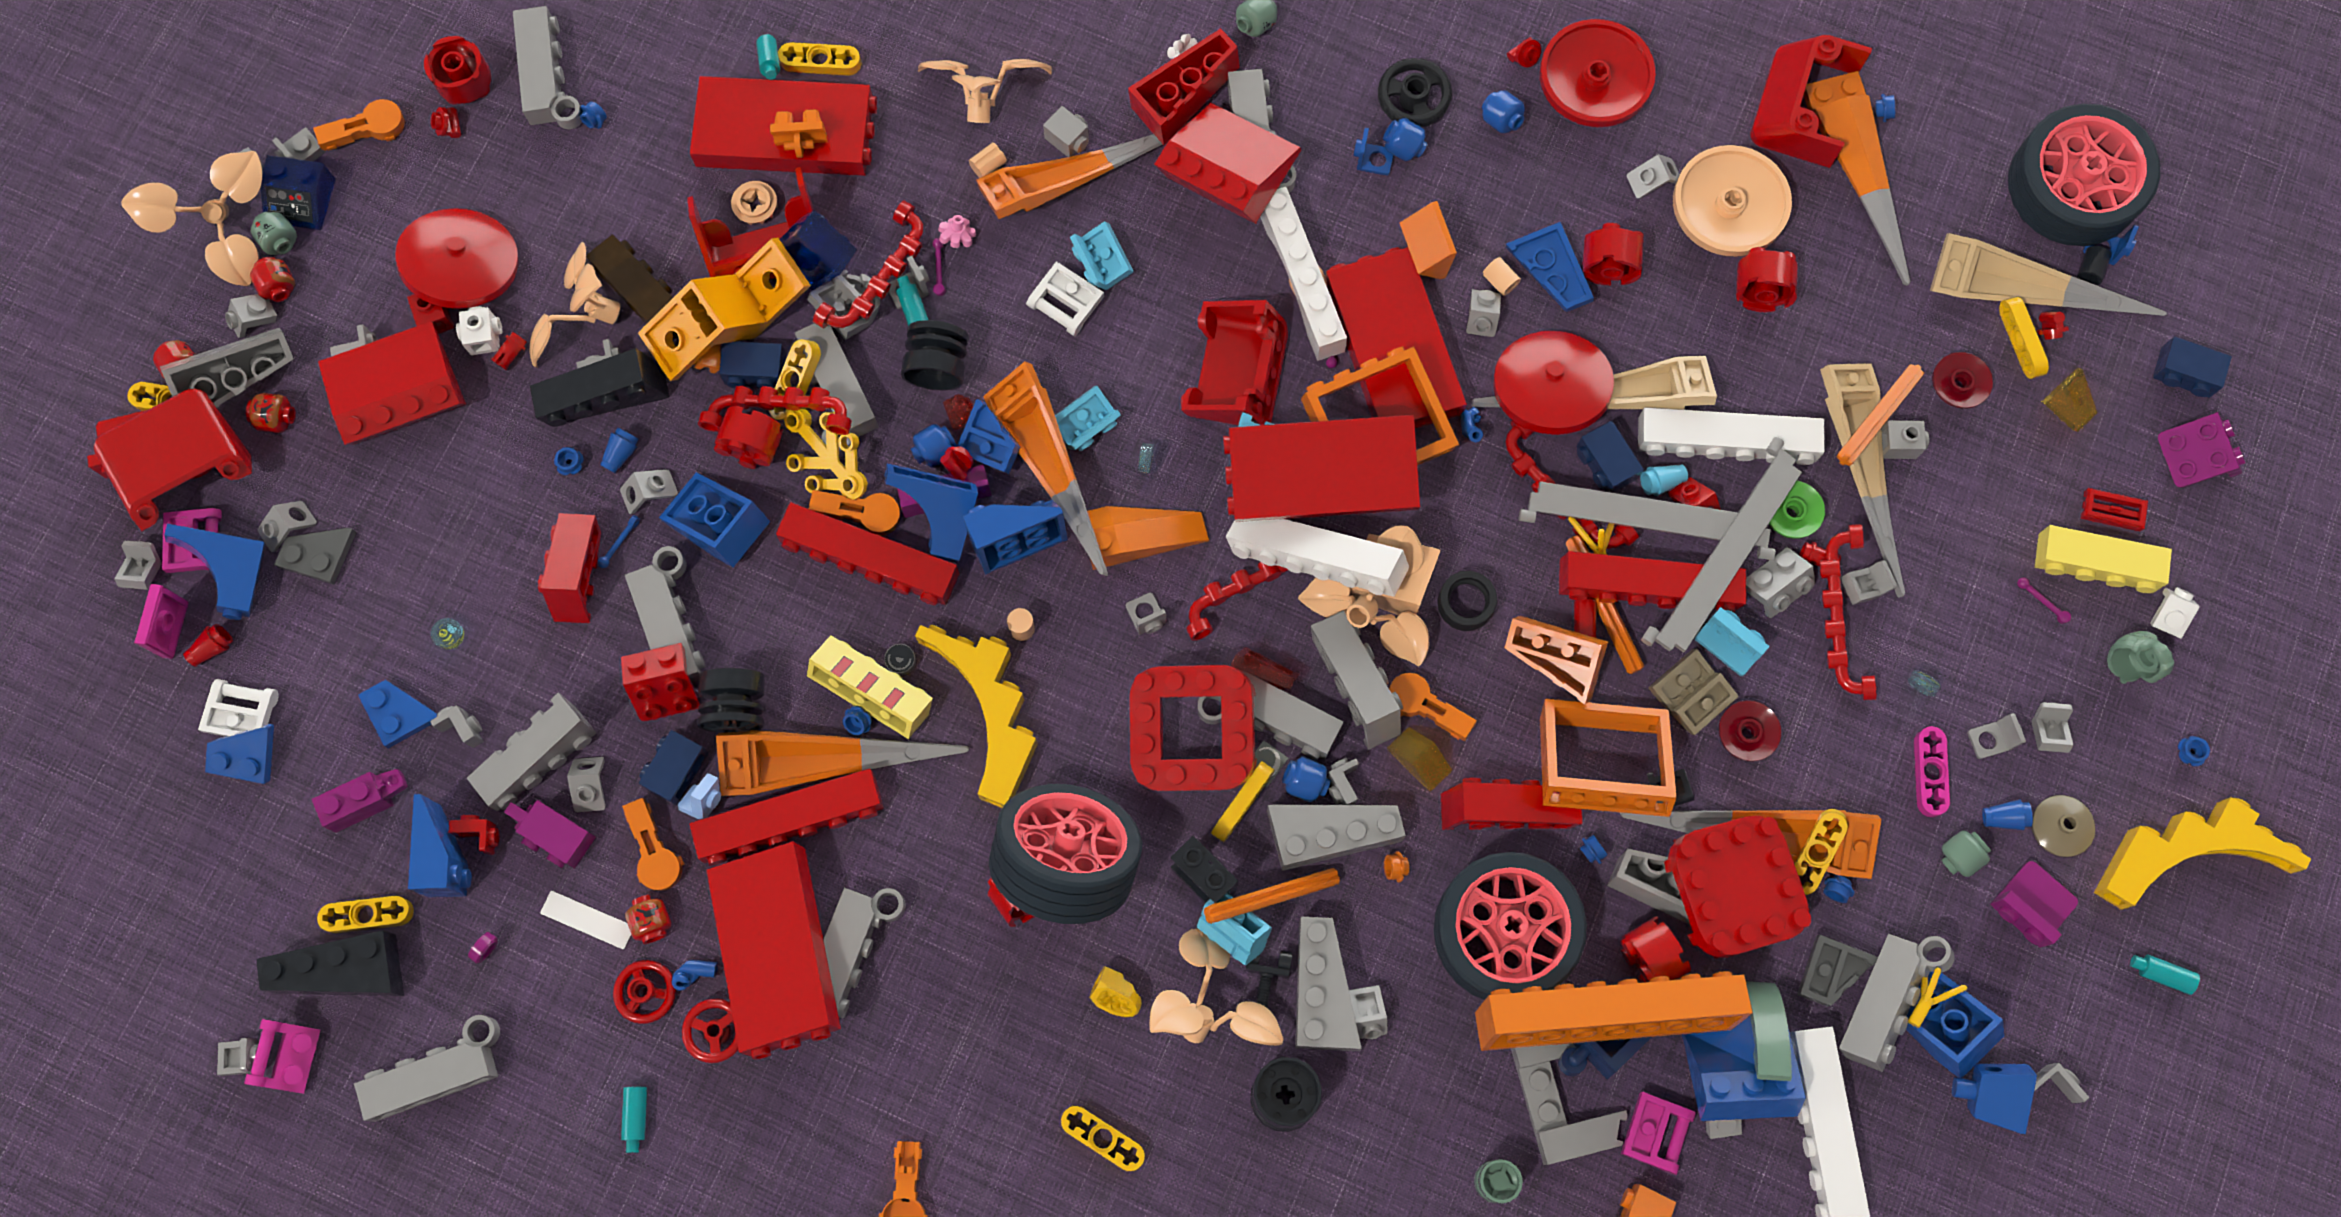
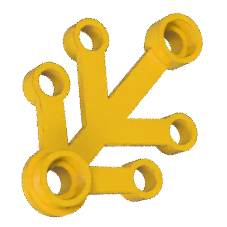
[784,408,868,500]

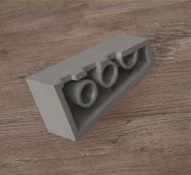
[1311,610,1403,750]
[467,693,596,811]
[1295,917,1362,1051]

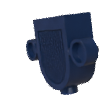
[1558,987,1652,1080]

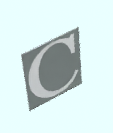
[1253,741,1288,787]

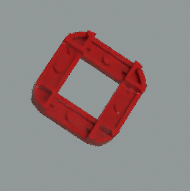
[1130,665,1257,791]

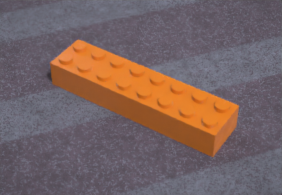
[1475,971,1752,1051]

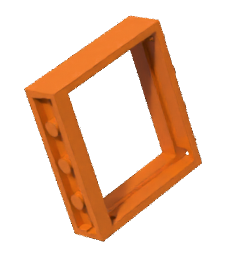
[1301,346,1459,466]
[1540,699,1677,817]

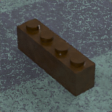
[586,234,678,341]

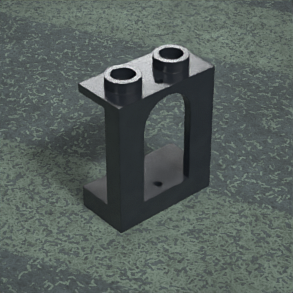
[1170,835,1238,904]

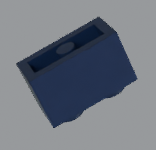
[2153,336,2232,398]
[719,342,787,389]
[1576,420,1644,493]
[638,730,709,806]

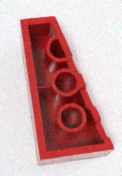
[1128,28,1240,145]
[1441,778,1583,830]

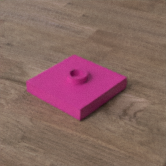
[134,584,188,659]

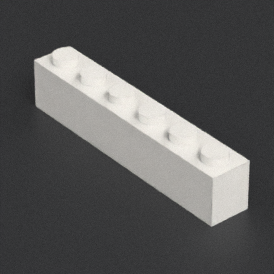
[1638,407,1824,465]
[1226,519,1409,597]
[1790,1027,1870,1217]

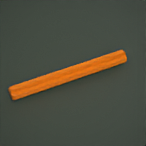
[1837,364,1924,466]
[1566,535,1644,674]
[1204,868,1340,924]

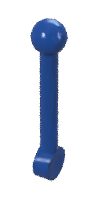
[597,515,640,568]

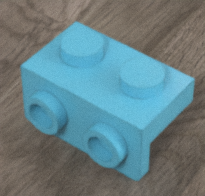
[1070,221,1134,290]
[1055,386,1121,451]
[1695,607,1770,676]

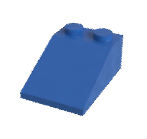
[659,472,770,567]
[408,794,472,897]
[1906,971,2004,1078]

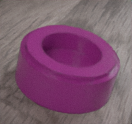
[468,932,498,964]

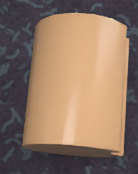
[968,142,1007,178]
[1483,257,1521,296]
[1007,608,1035,641]

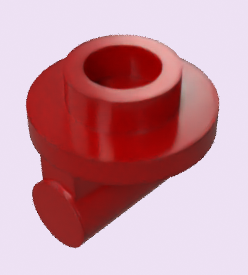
[1507,37,1541,68]
[431,107,461,138]
[2037,312,2069,340]
[940,446,973,481]

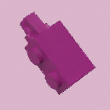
[311,769,408,833]
[504,800,596,868]

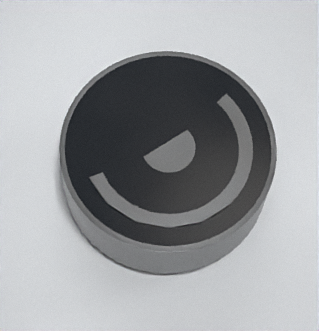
[884,644,916,676]

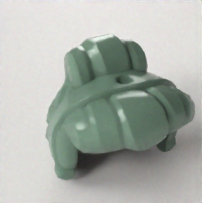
[2107,631,2174,684]

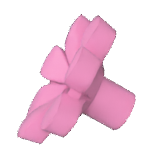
[938,215,976,248]

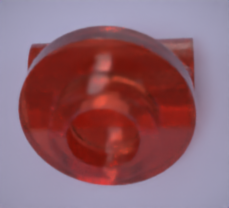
[943,394,974,430]

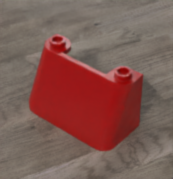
[1181,300,1288,425]

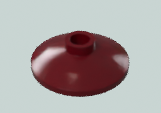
[1932,352,1993,409]
[1719,701,1781,762]

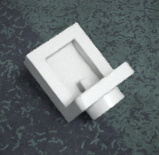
[2150,587,2200,638]

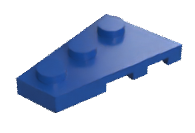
[1506,222,1594,312]

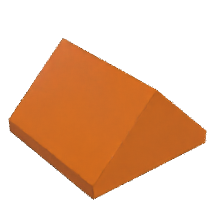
[1399,201,1457,279]

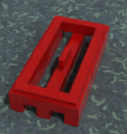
[2081,488,2148,532]

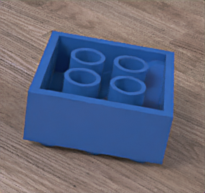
[963,500,1068,575]
[1682,1016,1806,1121]

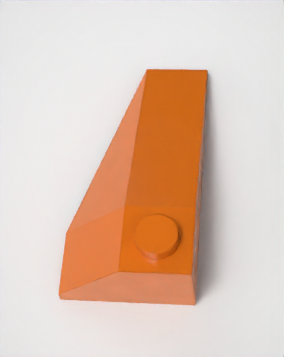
[1087,506,1209,570]

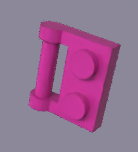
[162,508,222,573]
[244,1019,321,1094]
[1621,1092,1696,1175]

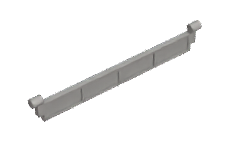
[1641,437,1802,652]
[1519,482,1776,561]

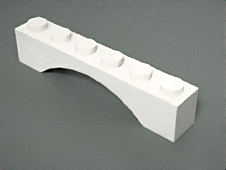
[1260,187,1347,361]

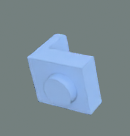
[678,773,721,820]

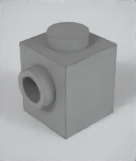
[1043,106,1089,157]
[1881,421,1929,459]

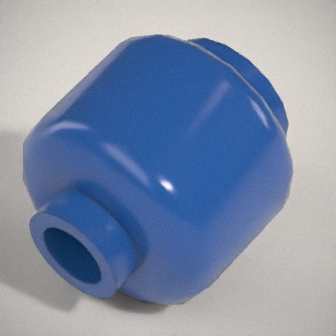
[1482,90,1525,134]
[1383,118,1427,162]
[910,424,957,468]
[1282,757,1330,802]

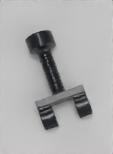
[1245,950,1292,1008]

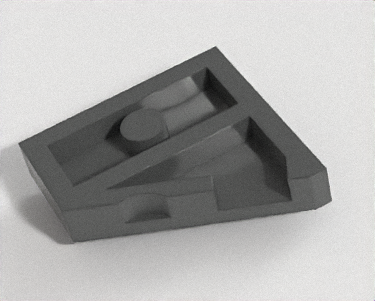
[274,528,357,585]
[1797,935,1878,1007]

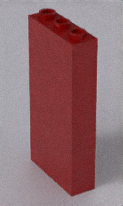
[690,76,877,176]
[1325,247,1467,429]
[1223,415,1420,522]
[706,841,841,1060]

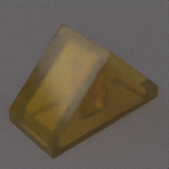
[2042,368,2097,432]
[1387,727,1453,792]

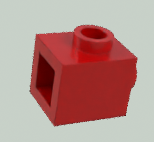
[407,294,455,334]

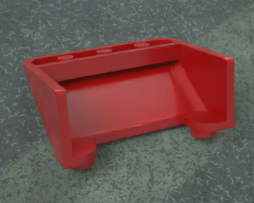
[94,389,252,531]

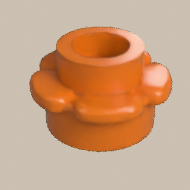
[1384,851,1409,882]

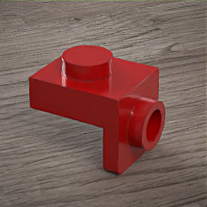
[448,815,500,855]

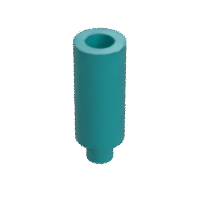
[756,34,780,80]
[896,276,928,326]
[2130,954,2200,995]
[621,1087,647,1153]

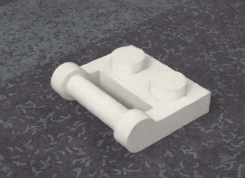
[1026,261,1104,336]
[198,679,278,737]

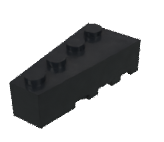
[530,348,670,427]
[256,930,404,996]

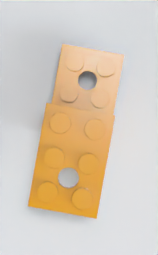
[638,238,811,381]

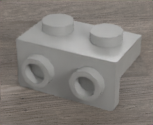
[1746,547,1815,618]

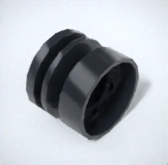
[901,320,969,391]
[697,668,765,733]
[1250,1057,1322,1132]

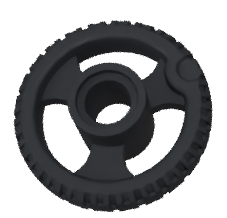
[1378,58,1452,127]

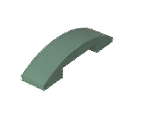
[1746,981,1792,1081]

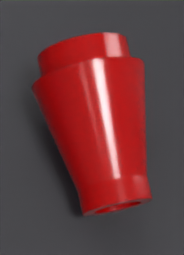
[183,624,233,667]

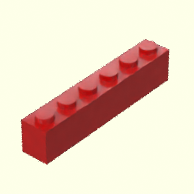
[776,502,960,606]
[1559,551,1746,613]
[689,769,884,866]

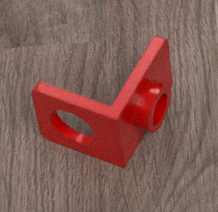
[1668,477,1721,510]

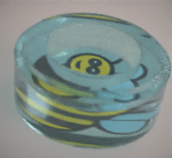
[1138,443,1154,474]
[431,618,464,650]
[1908,670,1941,697]

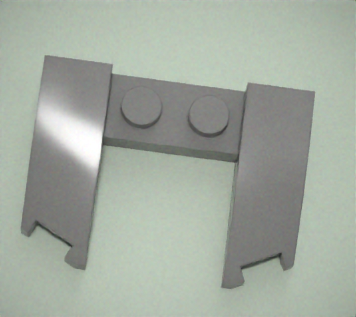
[1511,1043,1627,1165]

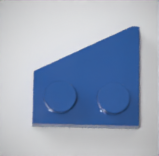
[957,399,1020,474]
[358,680,437,749]
[205,724,274,784]

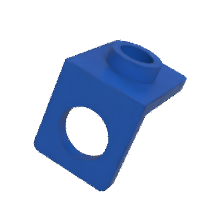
[1353,128,1393,176]
[2083,225,2139,266]

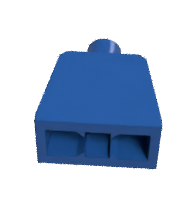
[1952,1064,2037,1134]

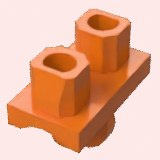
[770,109,827,158]

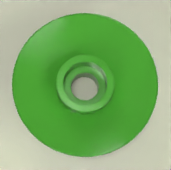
[1769,481,1825,539]

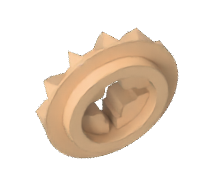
[731,181,778,225]

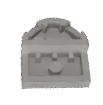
[808,270,880,340]

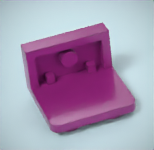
[2158,412,2246,488]
[1990,861,2078,948]

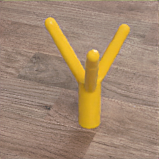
[1568,517,1615,555]
[1908,967,1967,1028]

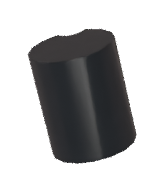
[2077,246,2112,285]

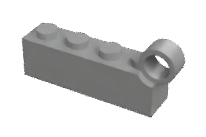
[513,6,582,129]
[1227,69,1296,193]
[794,324,879,457]
[625,546,706,683]
[1197,666,1343,760]
[824,888,906,1018]
[1839,934,1955,1072]
[354,1015,500,1122]

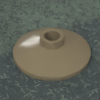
[2032,795,2095,857]

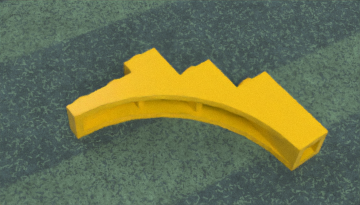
[915,625,1038,808]
[2094,797,2311,910]

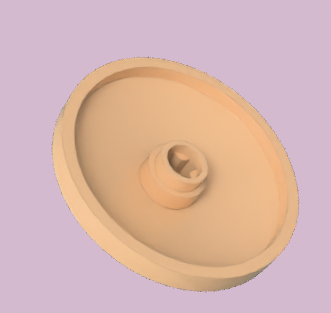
[1673,145,1792,257]

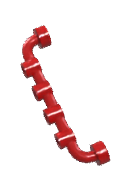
[812,200,923,329]
[698,386,852,435]
[1505,420,1639,549]
[1820,524,1876,700]
[1186,562,1288,641]

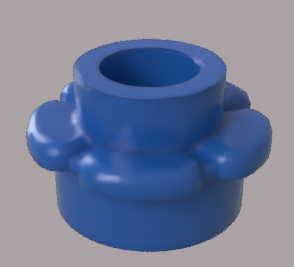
[1875,94,1895,122]
[580,101,607,129]
[554,447,584,476]
[843,706,872,735]
[2178,736,2210,766]
[1580,835,1608,864]
[1823,875,1855,903]

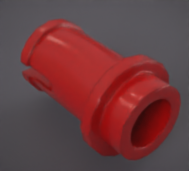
[491,332,527,371]
[1799,542,1841,567]

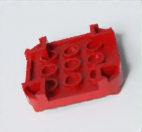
[1664,816,1811,959]

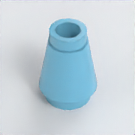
[1640,464,1688,496]

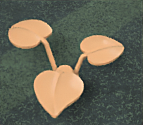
[918,59,1052,123]
[121,151,262,286]
[529,242,620,368]
[1298,525,1429,666]
[1150,929,1283,1046]

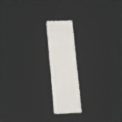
[540,891,631,949]

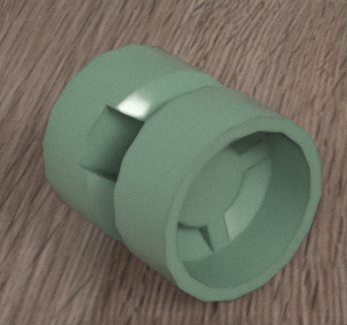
[1474,1159,1523,1203]

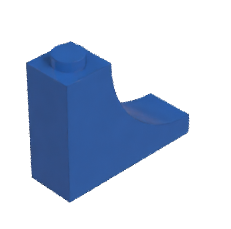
[884,463,978,561]
[164,523,265,620]

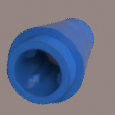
[600,427,639,474]
[1982,799,2033,830]

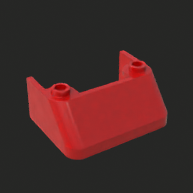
[1750,35,1872,168]
[687,167,824,280]

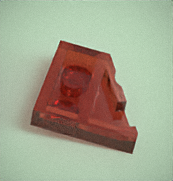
[1230,647,1300,690]

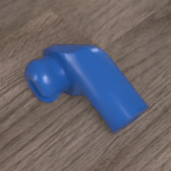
[1460,407,1483,443]
[672,959,718,991]

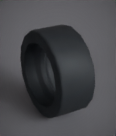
[1437,571,1497,631]

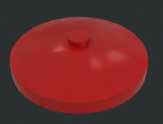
[1539,19,1656,127]
[395,208,518,308]
[1493,331,1614,435]

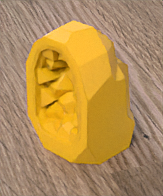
[1089,966,1142,1017]

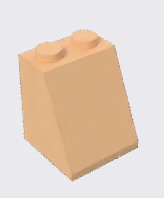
[1349,534,1441,616]

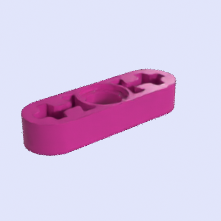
[1914,726,1950,817]

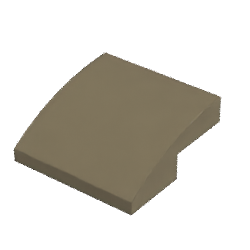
[1648,649,1739,735]

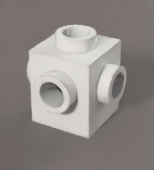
[456,306,503,355]

